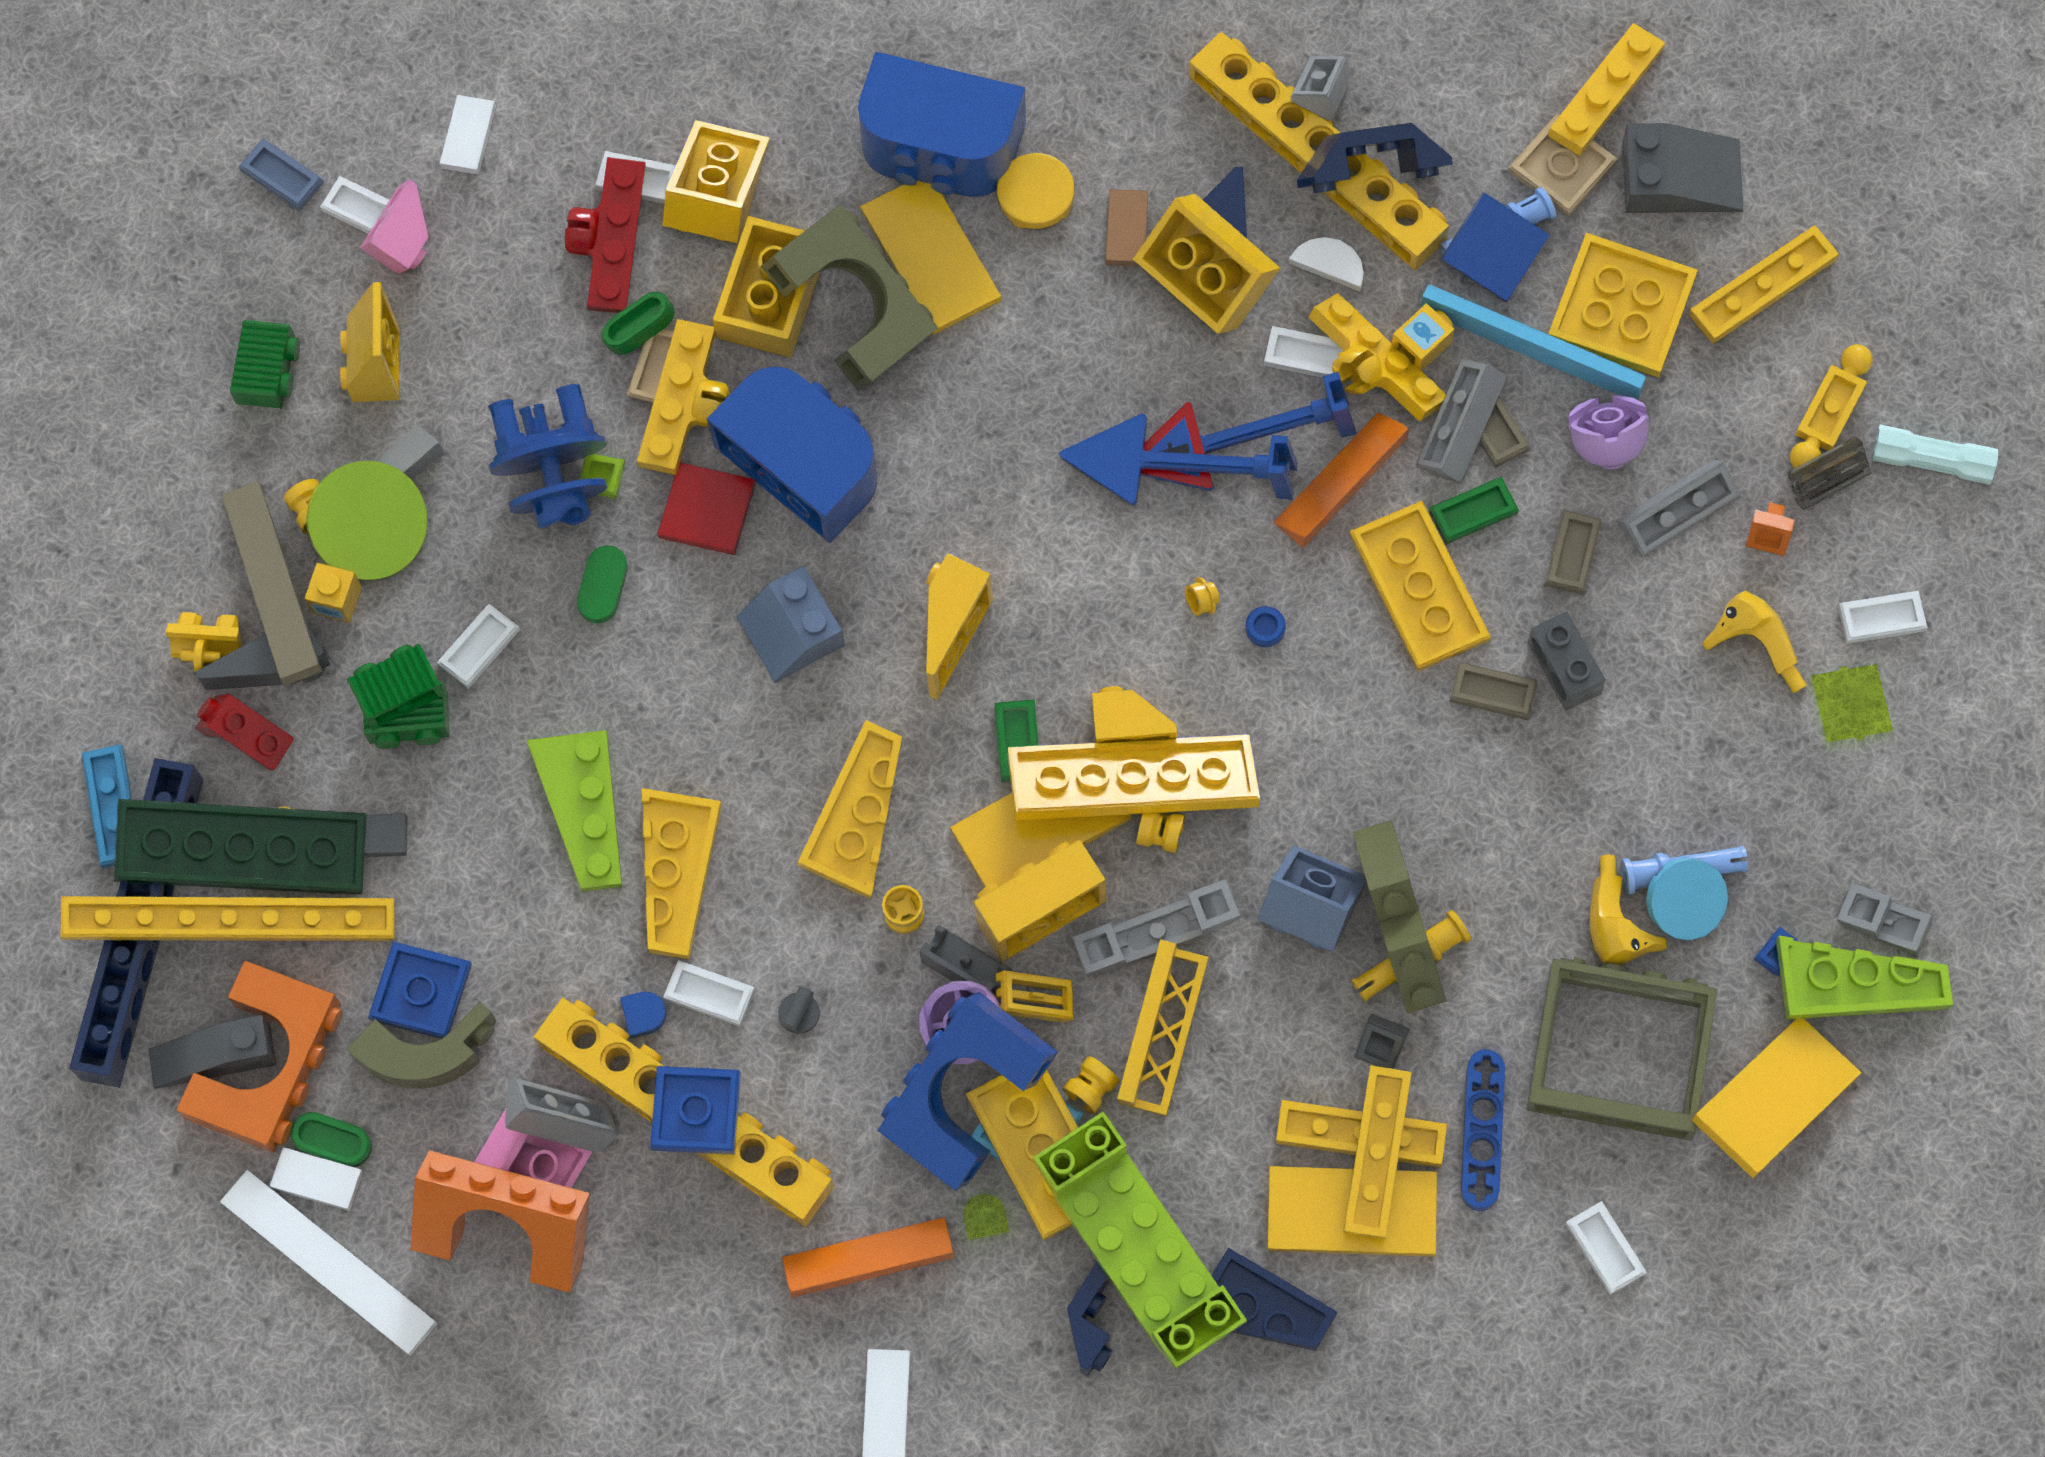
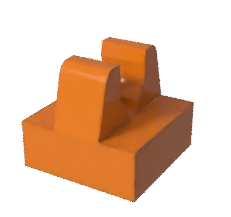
[1745,502,1795,556]

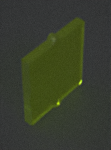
[1811,664,1893,742]

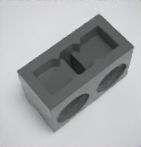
[1528,611,1605,711]

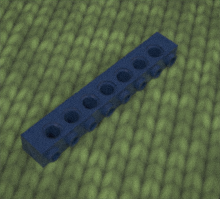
[69,758,203,1088]

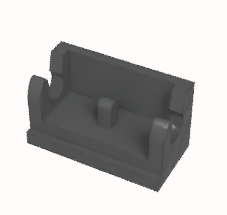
[919,925,1012,996]

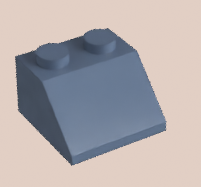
[737,565,845,683]
[1257,845,1367,952]

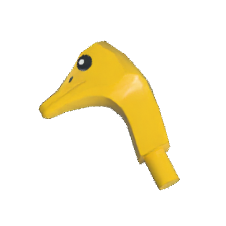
[1702,590,1807,694]
[1589,854,1667,966]

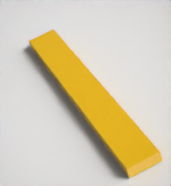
[60,896,394,941]

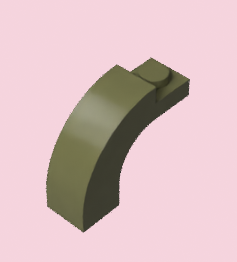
[346,1001,496,1089]

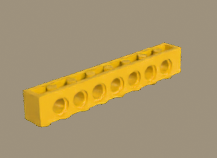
[1189,31,1449,271]
[533,997,834,1228]

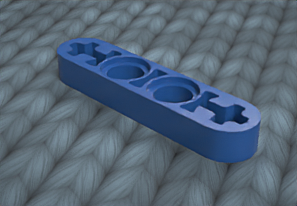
[1461,1049,1505,1211]

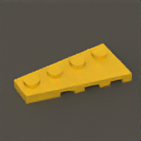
[797,720,902,899]
[641,788,722,960]

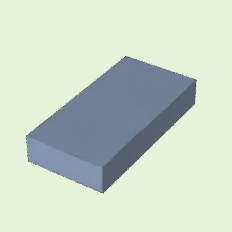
[239,138,324,211]

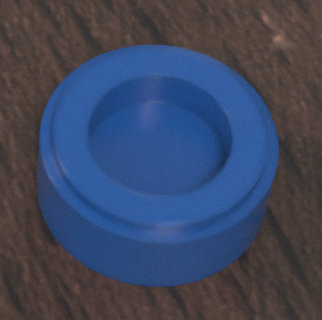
[1245,606,1286,647]

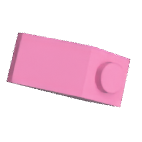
[360,179,429,274]

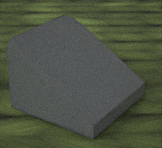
[1354,1014,1410,1069]

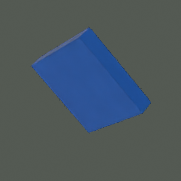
[1440,192,1550,301]
[368,941,472,1039]
[650,1066,741,1155]

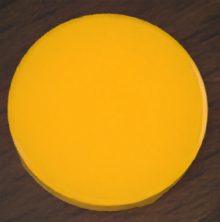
[997,153,1075,229]

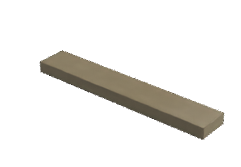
[221,481,322,686]

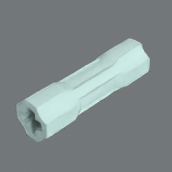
[1872,425,1998,485]

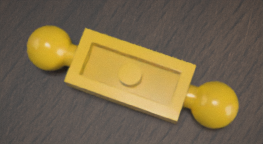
[1789,344,1873,473]

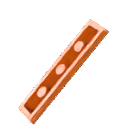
[1274,412,1409,548]
[782,1217,955,1298]

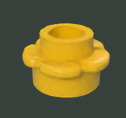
[1185,577,1220,616]

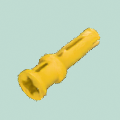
[1351,909,1472,1002]

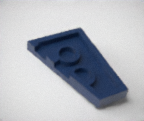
[1211,1248,1338,1351]

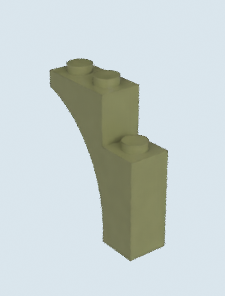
[1353,820,1447,1013]

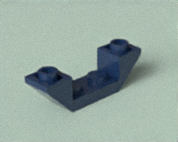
[1297,123,1453,193]
[1067,1262,1113,1377]

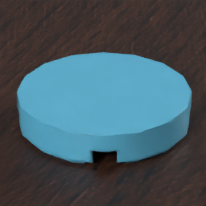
[1646,857,1728,940]

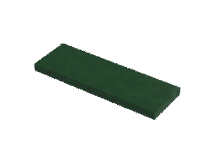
[114,799,366,894]

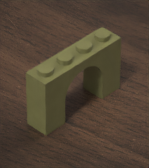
[760,203,938,391]

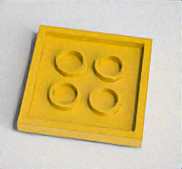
[1548,233,1698,378]

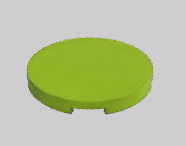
[306,460,427,580]

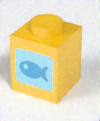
[1392,303,1455,371]
[304,563,362,623]

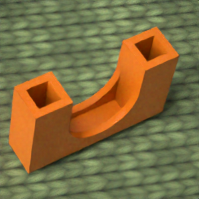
[176,961,343,1153]
[410,1150,590,1293]

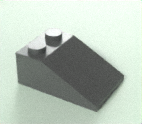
[1623,123,1743,213]

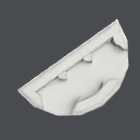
[1288,237,1364,292]

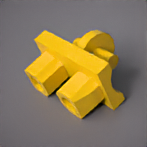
[166,612,243,672]

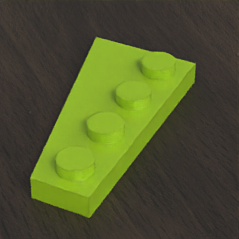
[526,730,623,892]
[1776,935,1953,1020]

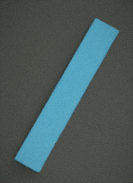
[1421,285,1646,400]

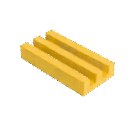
[996,970,1074,1022]

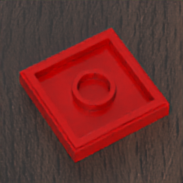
[658,462,756,555]

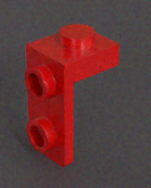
[195,694,293,770]

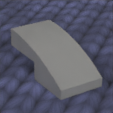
[1837,883,1932,957]

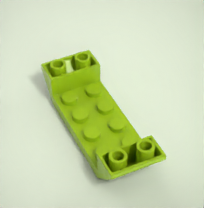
[1033,1111,1247,1369]

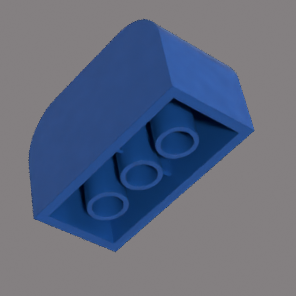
[858,51,1026,197]
[707,367,877,543]

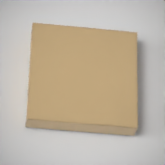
[1508,114,1618,217]

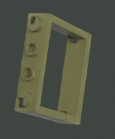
[1526,957,1718,1141]

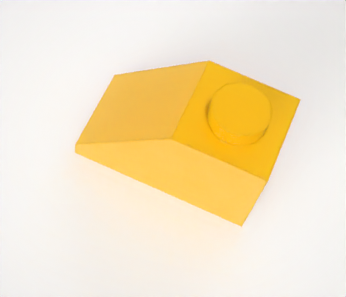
[1092,686,1177,743]

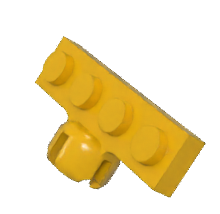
[1308,293,1446,422]
[637,319,730,475]

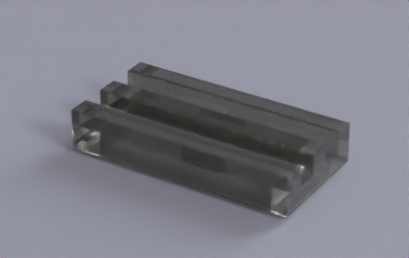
[1787,437,1872,510]

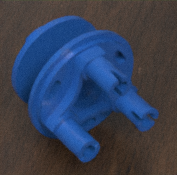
[488,384,607,529]

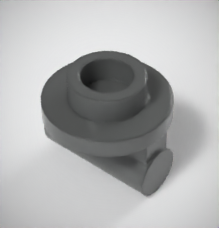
[778,986,820,1034]

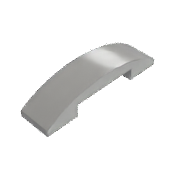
[1072,879,1241,976]

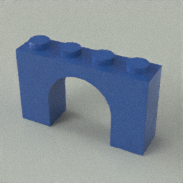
[877,992,1058,1191]

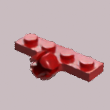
[564,157,646,313]

